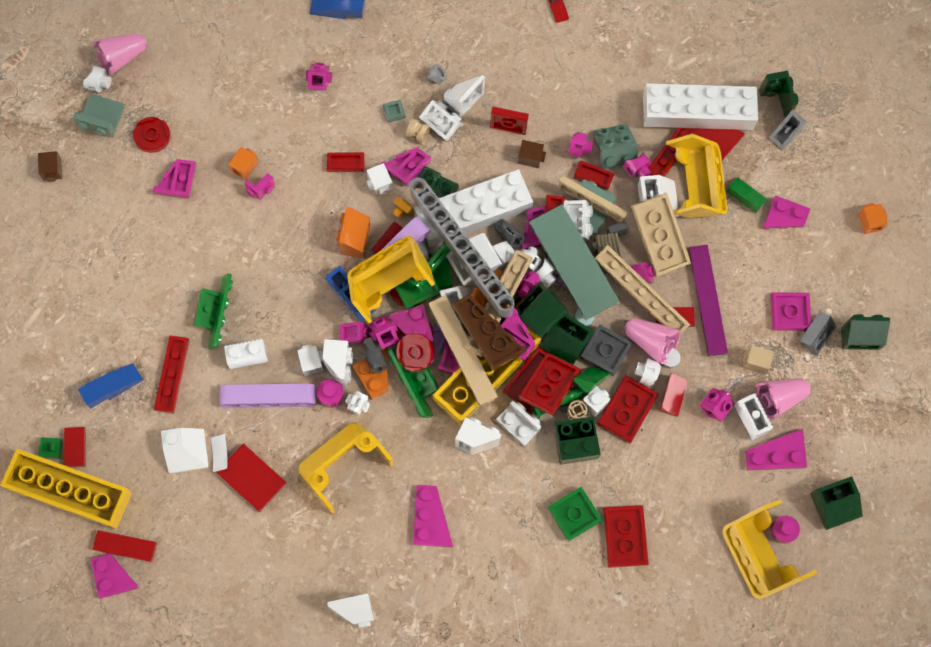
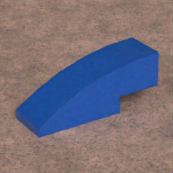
[310,0,366,19]
[324,266,376,322]
[78,364,143,409]

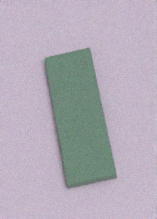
[529,204,620,321]

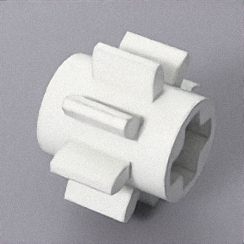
[345,391,370,415]

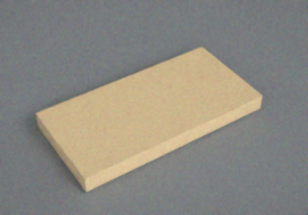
[631,192,691,277]

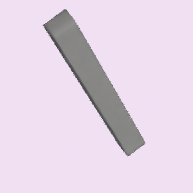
[410,178,514,318]

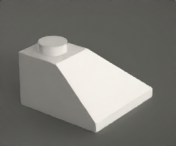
[444,75,485,117]
[161,428,209,474]
[327,594,375,628]

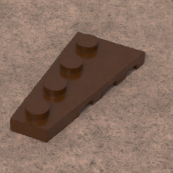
[452,294,527,371]

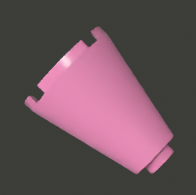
[93,33,147,75]
[625,318,680,364]
[754,379,810,420]

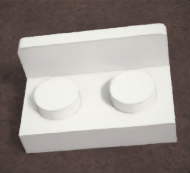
[419,100,464,141]
[564,200,593,241]
[496,400,541,447]

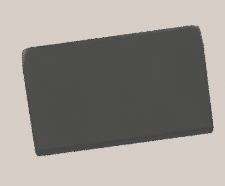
[800,312,836,356]

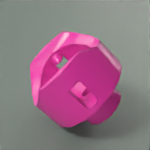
[569,132,593,158]
[623,152,652,178]
[517,271,540,299]
[317,379,344,408]
[770,515,800,544]

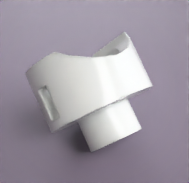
[83,65,112,93]
[520,246,542,272]
[536,258,557,287]
[634,358,661,386]

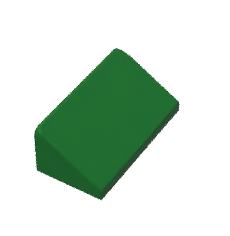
[726,177,767,213]
[428,253,452,290]
[573,367,610,393]

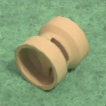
[406,118,430,143]
[566,400,588,420]

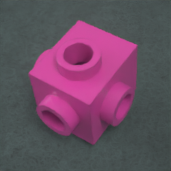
[306,62,333,91]
[369,316,399,349]
[699,388,735,422]

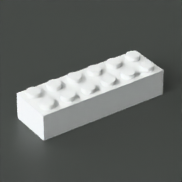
[643,83,758,130]
[414,169,533,248]

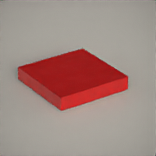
[490,106,529,135]

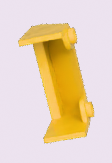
[666,134,727,218]
[347,235,435,323]
[299,422,394,514]
[722,500,818,599]

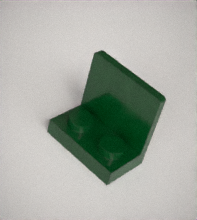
[759,70,799,118]

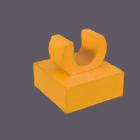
[393,196,414,219]

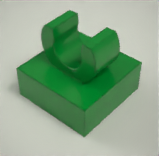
[38,437,62,459]

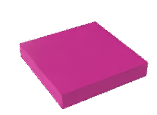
[770,292,811,331]

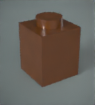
[517,140,546,168]
[38,151,62,182]

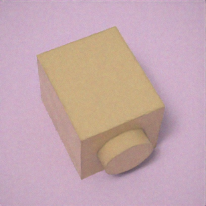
[742,345,774,374]

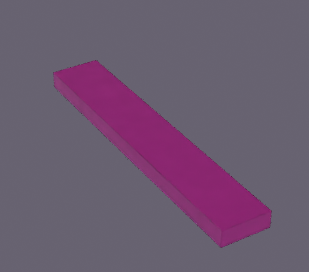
[688,245,728,357]

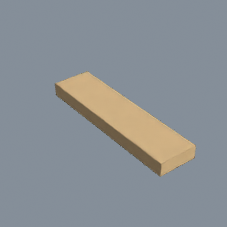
[558,176,628,223]

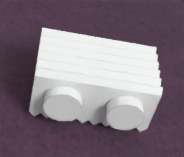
[224,339,268,369]
[734,394,773,440]

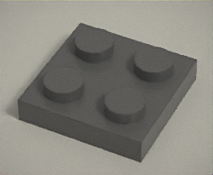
[580,324,633,377]

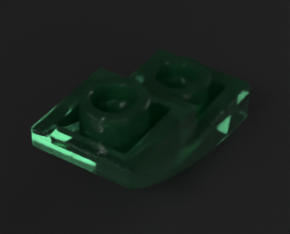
[418,166,459,197]

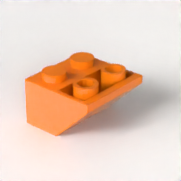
[336,207,371,258]

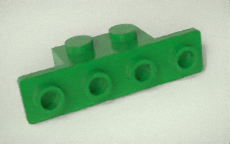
[193,273,233,350]
[388,349,439,418]

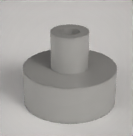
[427,64,446,84]

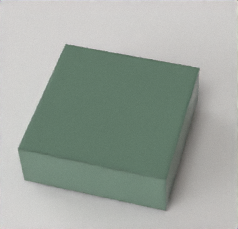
[383,100,406,123]

